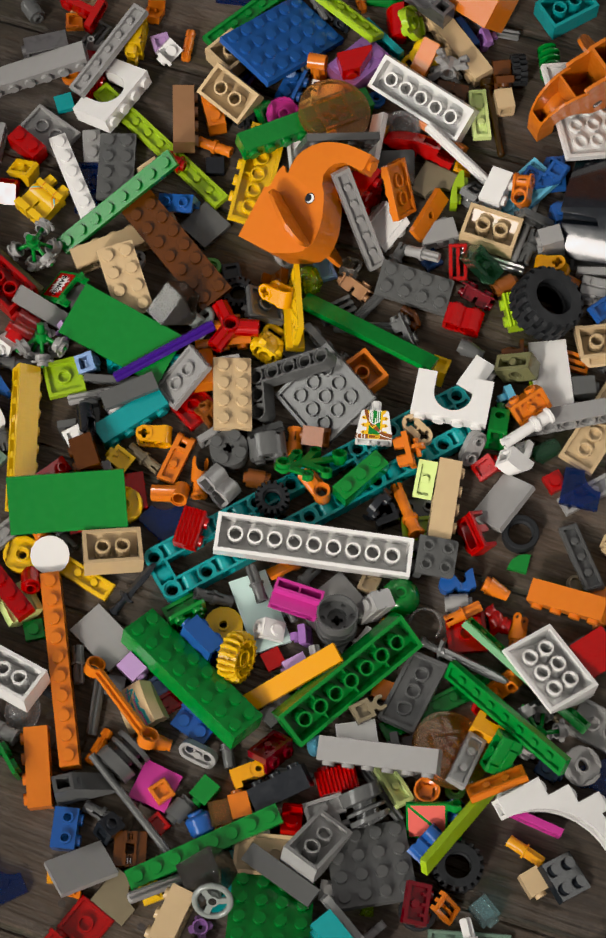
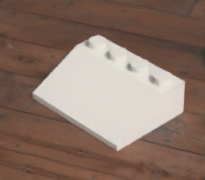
[502,624,599,714]

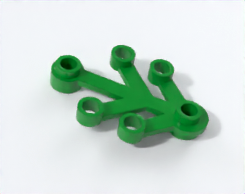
[274,446,347,482]

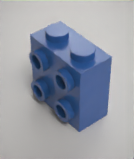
[179,615,223,665]

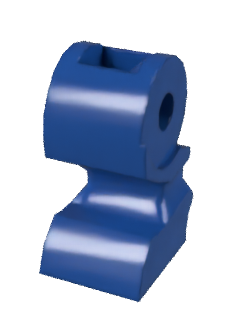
[438,568,476,595]
[406,823,442,864]

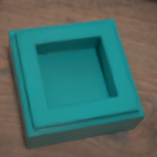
[53,92,75,115]

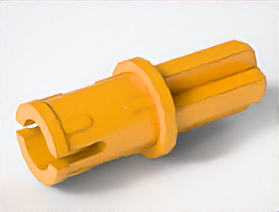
[505,835,545,867]

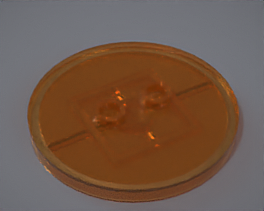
[298,79,371,134]
[412,711,488,790]

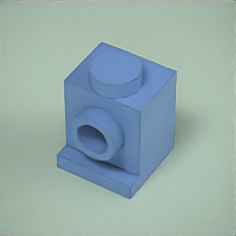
[74,350,101,375]

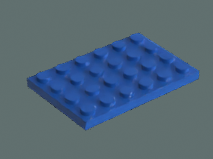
[219,0,344,87]

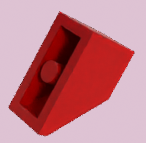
[337,44,373,80]

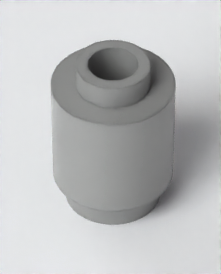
[444,593,472,613]

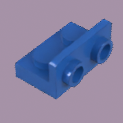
[274,70,310,104]
[158,193,201,213]
[170,703,213,745]

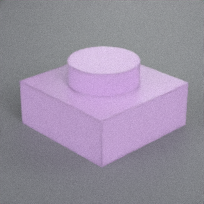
[150,32,169,55]

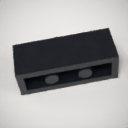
[246,762,315,811]

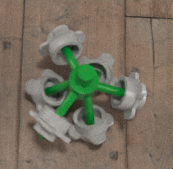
[7,217,62,272]
[14,322,69,368]
[518,703,570,761]

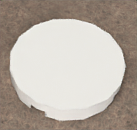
[30,535,70,573]

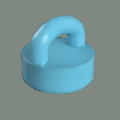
[306,735,319,757]

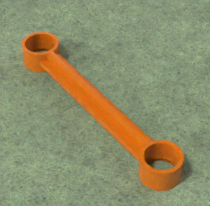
[84,656,159,750]

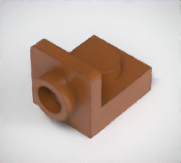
[194,399,213,430]

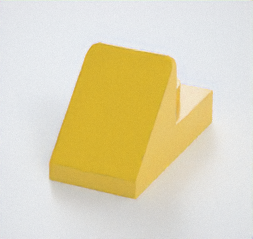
[6,158,40,188]

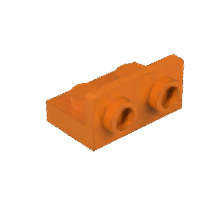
[505,385,552,427]

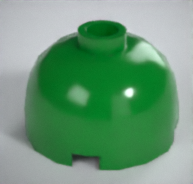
[383,579,420,618]

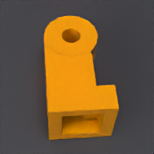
[468,710,505,744]
[229,760,267,790]

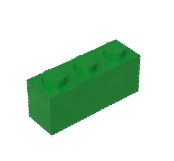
[332,450,389,507]

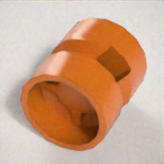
[413,777,440,802]

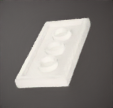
[528,339,574,407]

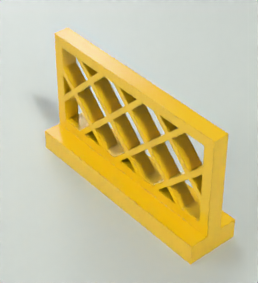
[283,264,305,352]

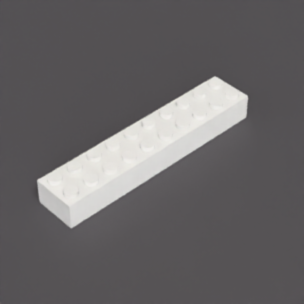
[213,511,414,580]

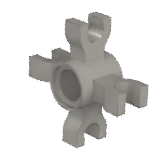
[428,48,470,84]

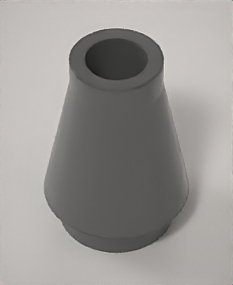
[456,338,485,359]

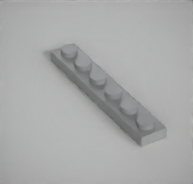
[69,3,149,98]
[330,166,385,272]

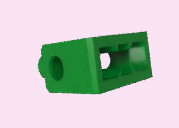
[484,402,510,451]

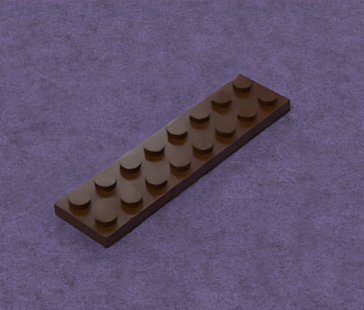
[121,190,232,311]

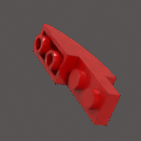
[383,131,455,170]

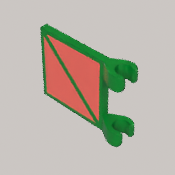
[406,799,462,841]

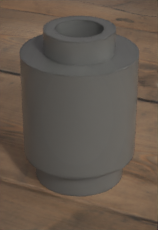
[21,0,45,24]
[165,794,195,825]

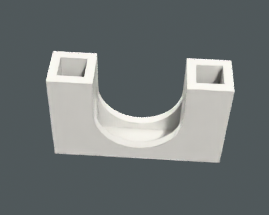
[72,58,152,133]
[410,368,494,431]

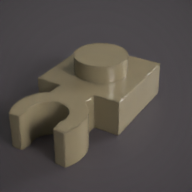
[349,694,387,726]

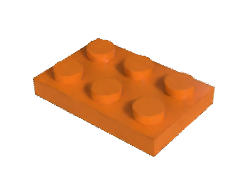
[381,157,417,222]

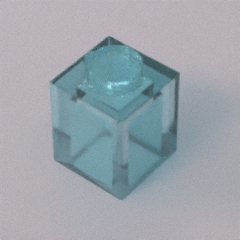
[468,894,501,929]

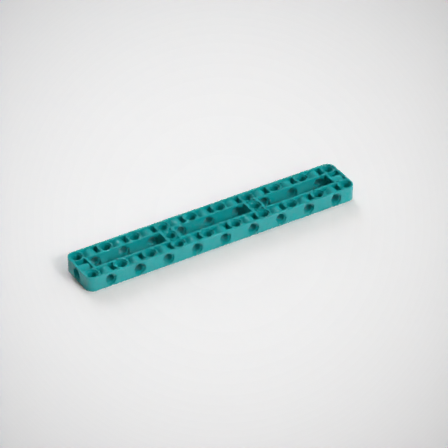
[144,386,485,604]

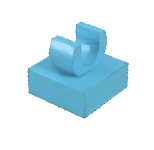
[496,384,516,404]

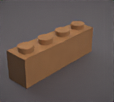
[173,85,199,153]

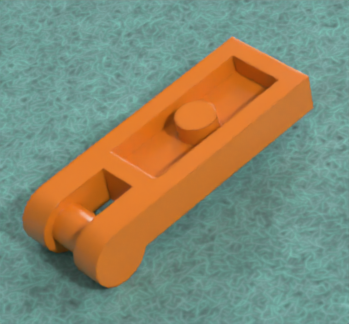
[156,432,197,485]

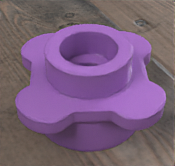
[188,915,213,938]

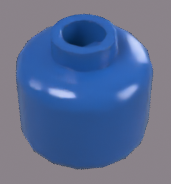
[185,808,215,838]

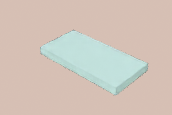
[228,569,292,654]

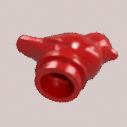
[484,604,512,636]

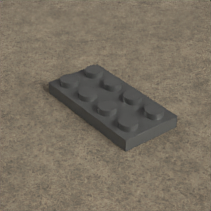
[96,133,137,201]
[373,259,455,317]
[377,651,448,735]

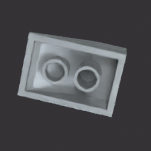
[280,808,353,884]

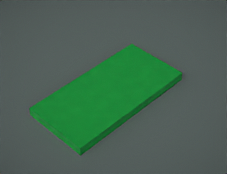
[58,283,182,385]
[6,468,128,535]

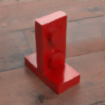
[60,0,108,35]

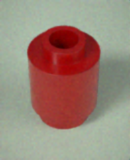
[21,566,41,595]

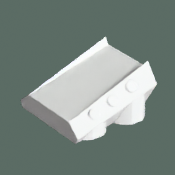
[369,201,410,253]

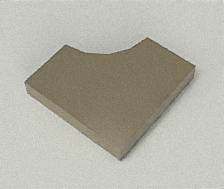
[411,160,457,199]
[91,867,136,927]

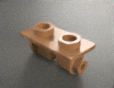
[336,270,374,302]

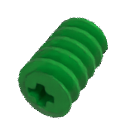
[537,43,561,82]

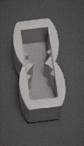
[196,463,242,509]

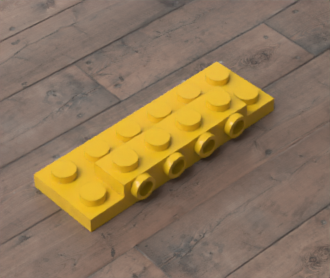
[227,121,283,224]

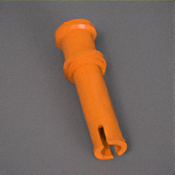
[390,482,425,539]

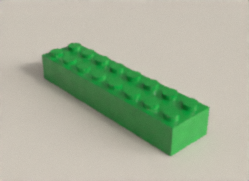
[121,608,263,750]
[271,612,424,747]

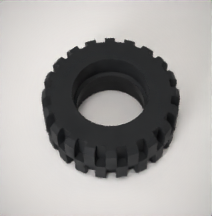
[509,266,584,341]

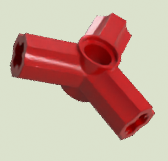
[208,299,260,353]

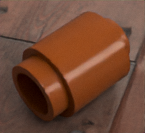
[490,273,518,298]
[243,468,272,489]

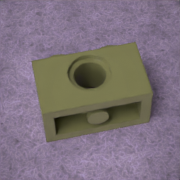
[494,352,541,383]

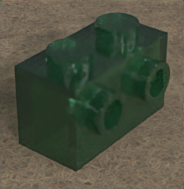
[459,244,504,285]

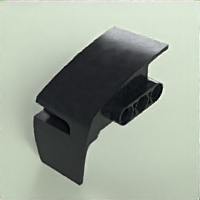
[561,158,606,263]

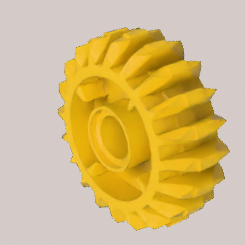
[216,630,257,684]

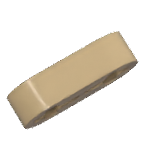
[402,414,433,446]

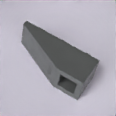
[51,772,116,806]

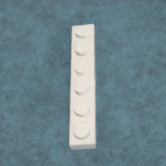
[48,133,96,219]

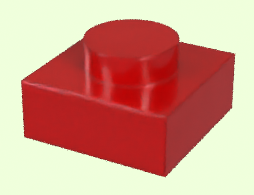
[541,469,568,496]

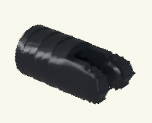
[76,402,96,436]

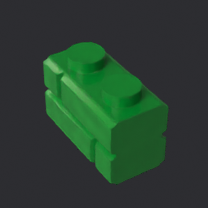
[479,728,523,775]

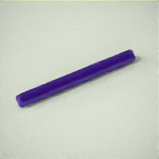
[113,320,216,382]

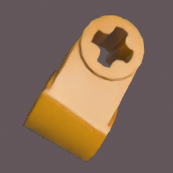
[534,254,570,276]
[258,280,294,309]
[135,425,172,449]

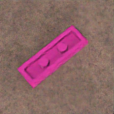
[509,813,564,839]

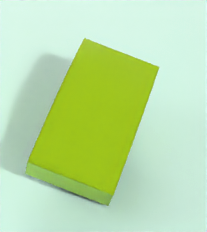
[449,170,468,211]

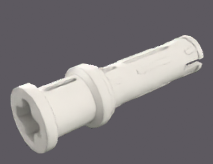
[500,407,555,450]

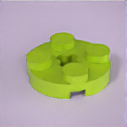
[398,5,426,41]

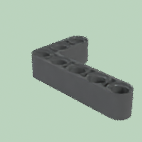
[251,347,337,424]

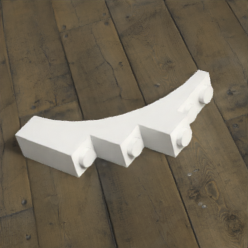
[491,777,606,851]

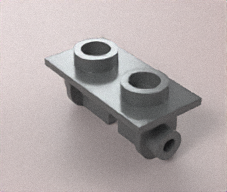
[389,312,419,347]

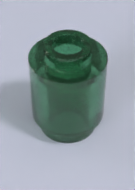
[532,438,562,464]

